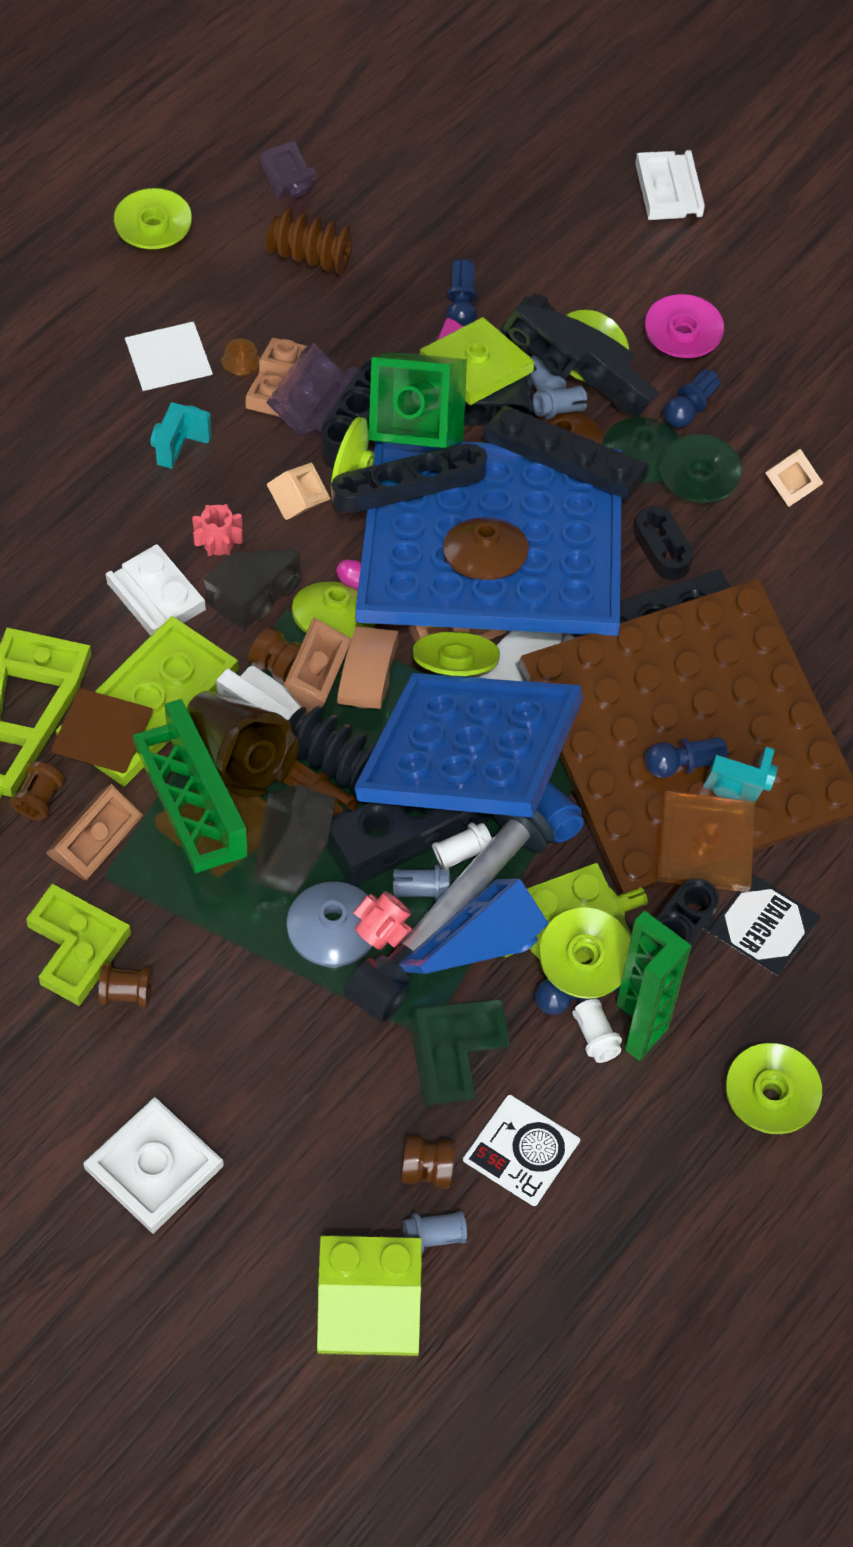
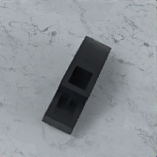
[502,304,659,420]

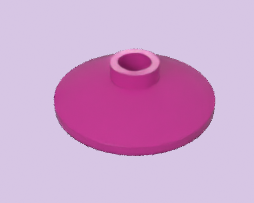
[645,294,724,358]

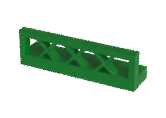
[133,699,247,873]
[616,910,692,1061]

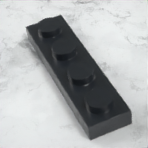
[484,405,649,500]

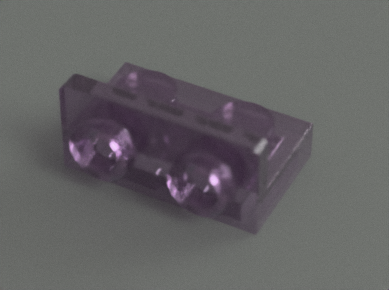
[266,343,358,436]

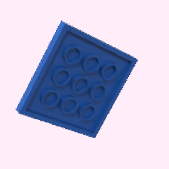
[354,673,583,818]

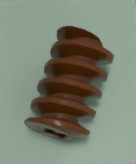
[265,207,352,275]

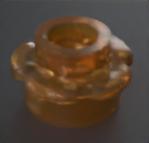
[221,339,261,376]

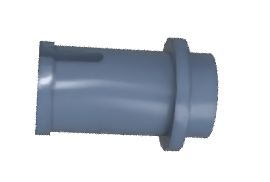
[527,355,566,392]
[533,385,587,420]
[393,865,450,902]
[402,1211,467,1253]

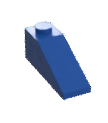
[398,879,549,974]

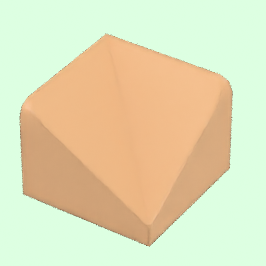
[765,449,823,507]
[267,462,330,519]

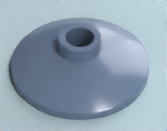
[287,882,373,967]

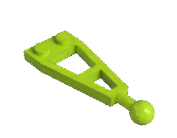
[0,628,92,799]

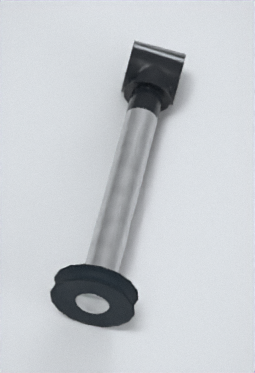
[343,810,555,1024]

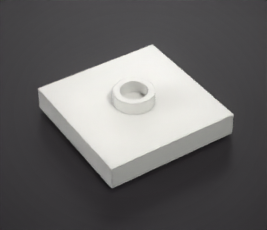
[83,1097,224,1234]

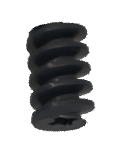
[288,705,377,794]

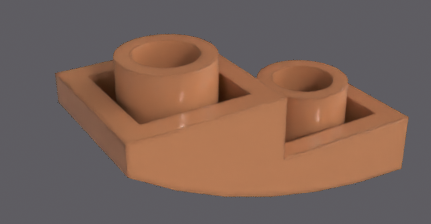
[245,338,310,418]
[337,626,398,709]

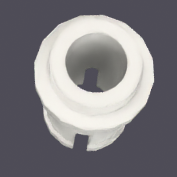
[432,822,492,869]
[572,999,622,1063]

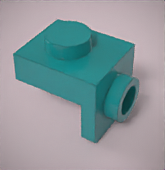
[151,402,212,469]
[703,746,778,803]

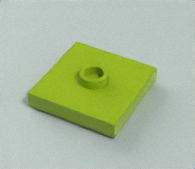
[420,317,534,405]

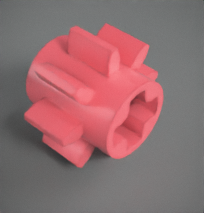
[192,504,243,557]
[353,891,412,950]

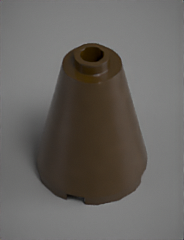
[187,691,299,798]

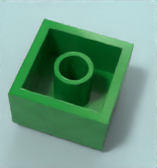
[369,352,467,448]

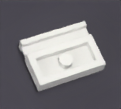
[635,150,705,220]
[106,544,206,636]

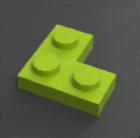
[26,884,131,1006]

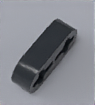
[634,506,693,580]

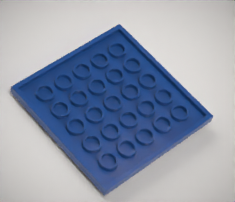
[356,441,622,636]

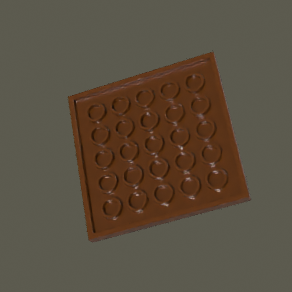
[519,578,853,895]

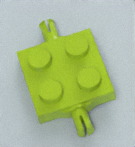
[504,863,648,964]

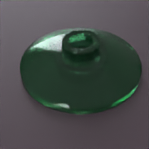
[602,417,683,484]
[660,434,742,503]

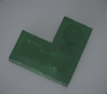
[408,999,510,1107]

